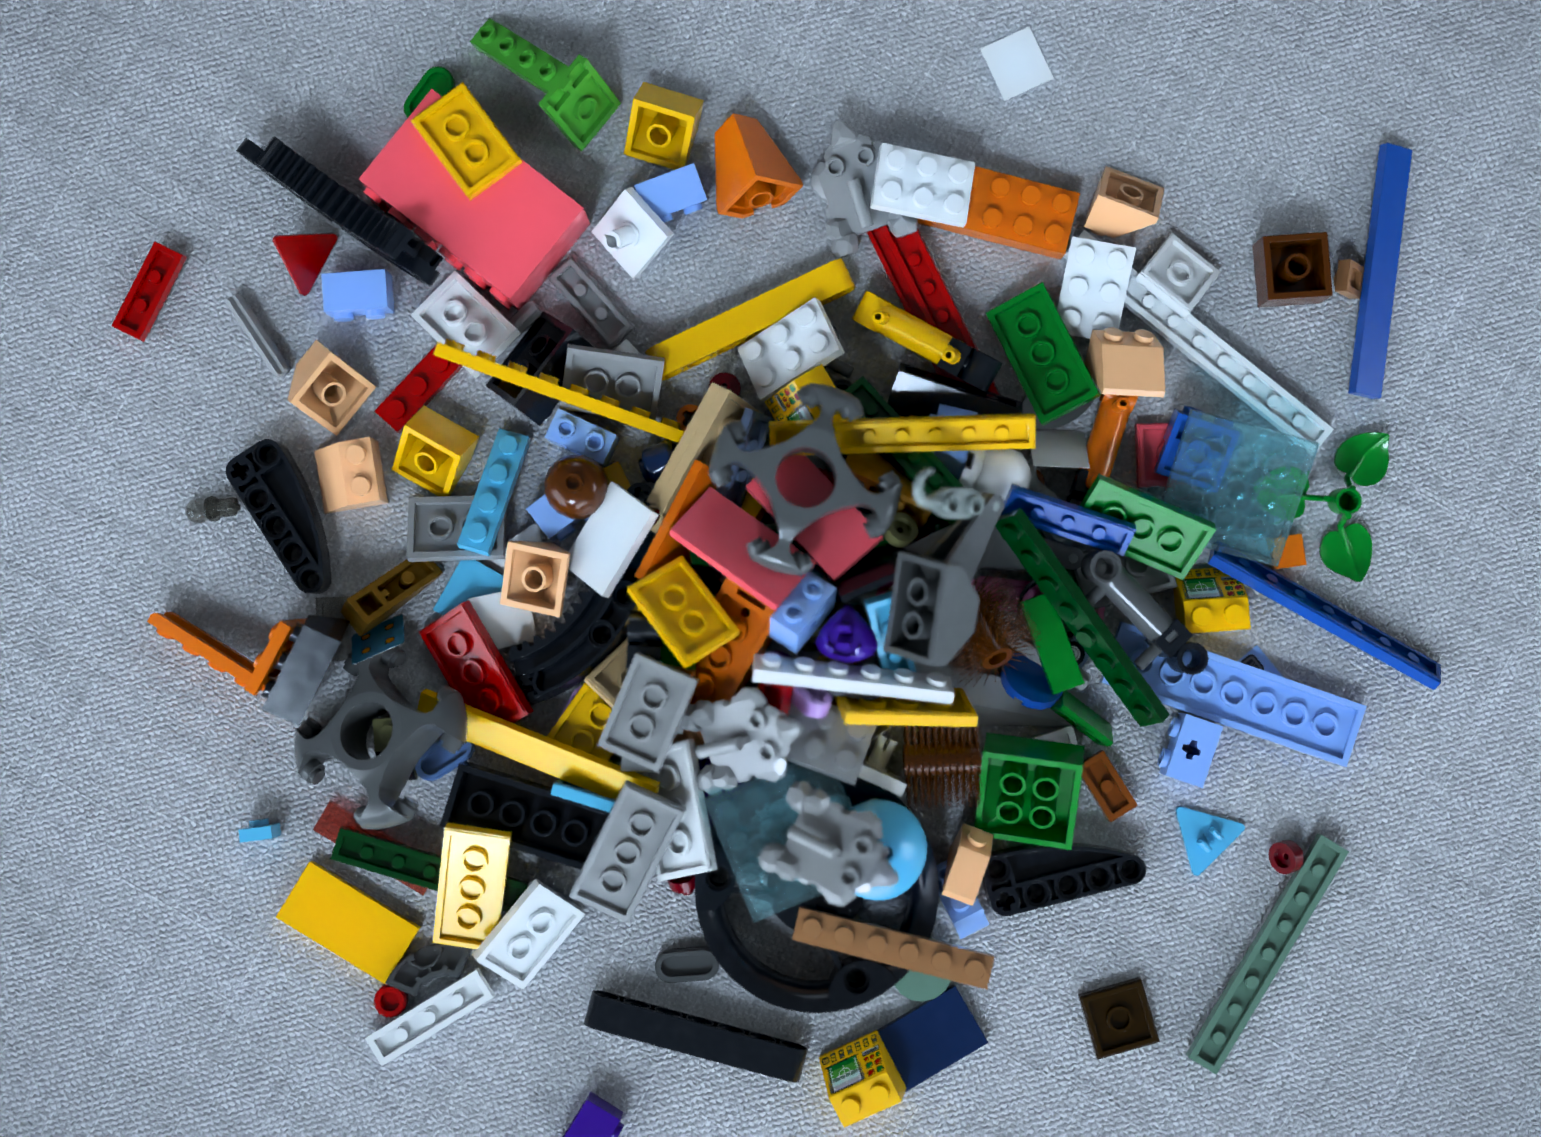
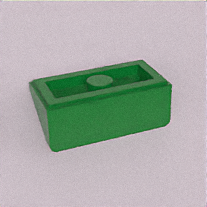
[1051,690,1113,747]

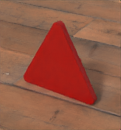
[273,233,337,296]

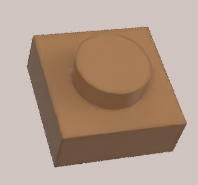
[1334,259,1364,299]

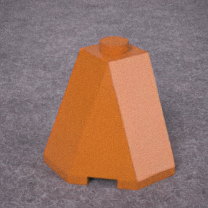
[715,113,804,219]

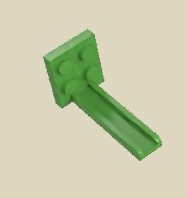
[470,18,621,152]

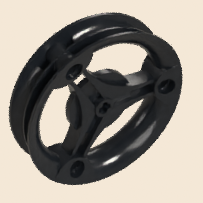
[695,764,939,1013]

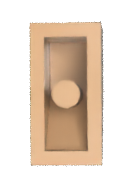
[942,823,994,906]

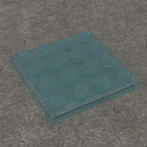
[1161,409,1320,567]
[703,762,851,923]

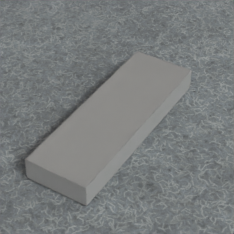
[547,257,635,350]

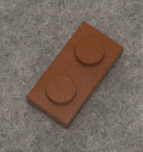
[1081,750,1138,822]

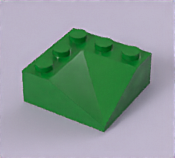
[975,732,1085,850]

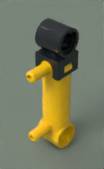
[852,290,1003,392]

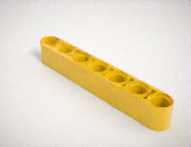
[645,258,856,381]

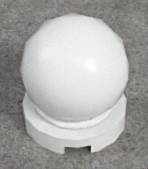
[958,449,1032,501]

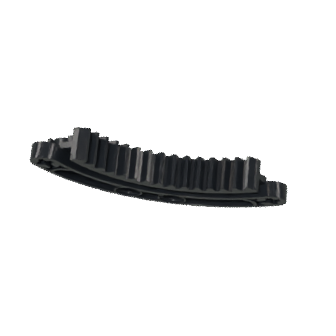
[236,136,444,287]
[509,483,656,705]

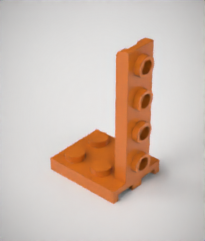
[147,612,307,696]

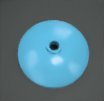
[848,799,927,900]

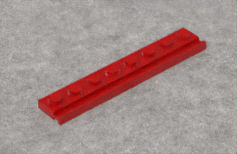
[867,225,1001,395]

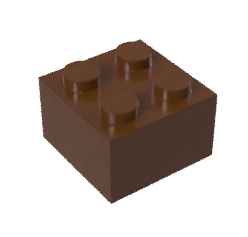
[1252,232,1333,308]

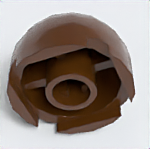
[544,455,609,519]

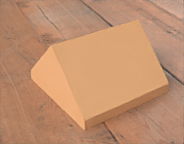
[500,541,571,617]

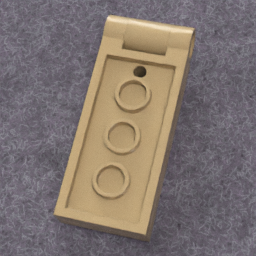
[646,382,762,534]

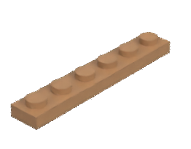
[792,906,995,990]

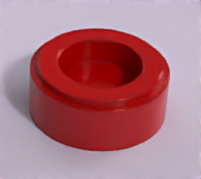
[374,984,409,1017]

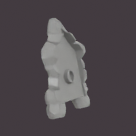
[811,121,918,259]
[679,688,803,795]
[759,781,899,906]

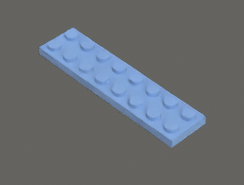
[1100,622,1367,767]

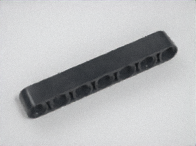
[584,990,808,1082]

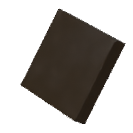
[1078,977,1160,1060]

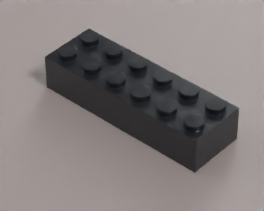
[440,761,609,870]

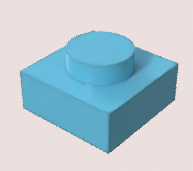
[238,818,281,843]

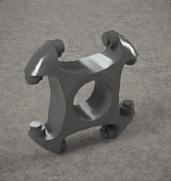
[708,383,902,576]
[294,646,468,829]

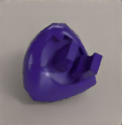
[815,605,878,663]

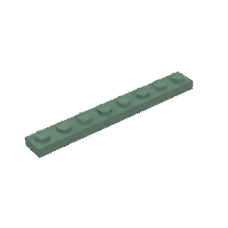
[1185,833,1349,1075]

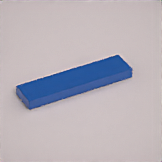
[1000,484,1136,556]

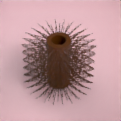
[948,571,1042,687]
[903,709,982,809]

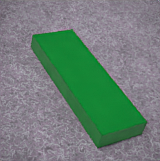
[1019,594,1085,695]

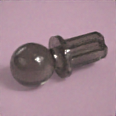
[185,496,241,524]

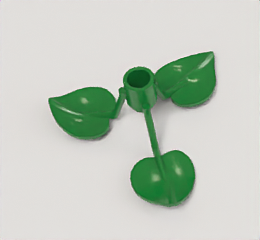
[1253,432,1389,582]

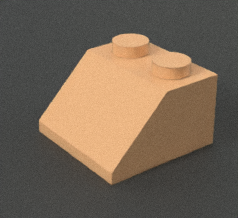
[1084,327,1165,397]
[314,437,388,514]

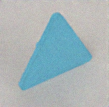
[1175,806,1245,876]

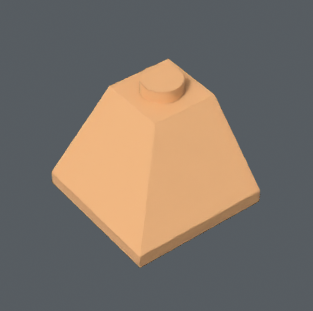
[1084,166,1164,238]
[287,340,376,436]

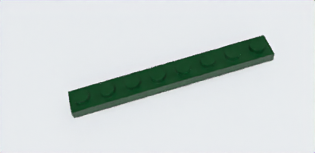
[995,507,1169,727]

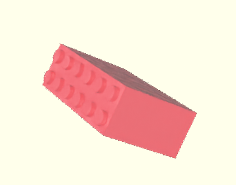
[359,89,590,310]

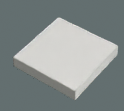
[1135,233,1221,318]

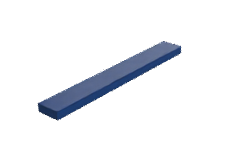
[1348,143,1412,399]
[1208,540,1441,690]

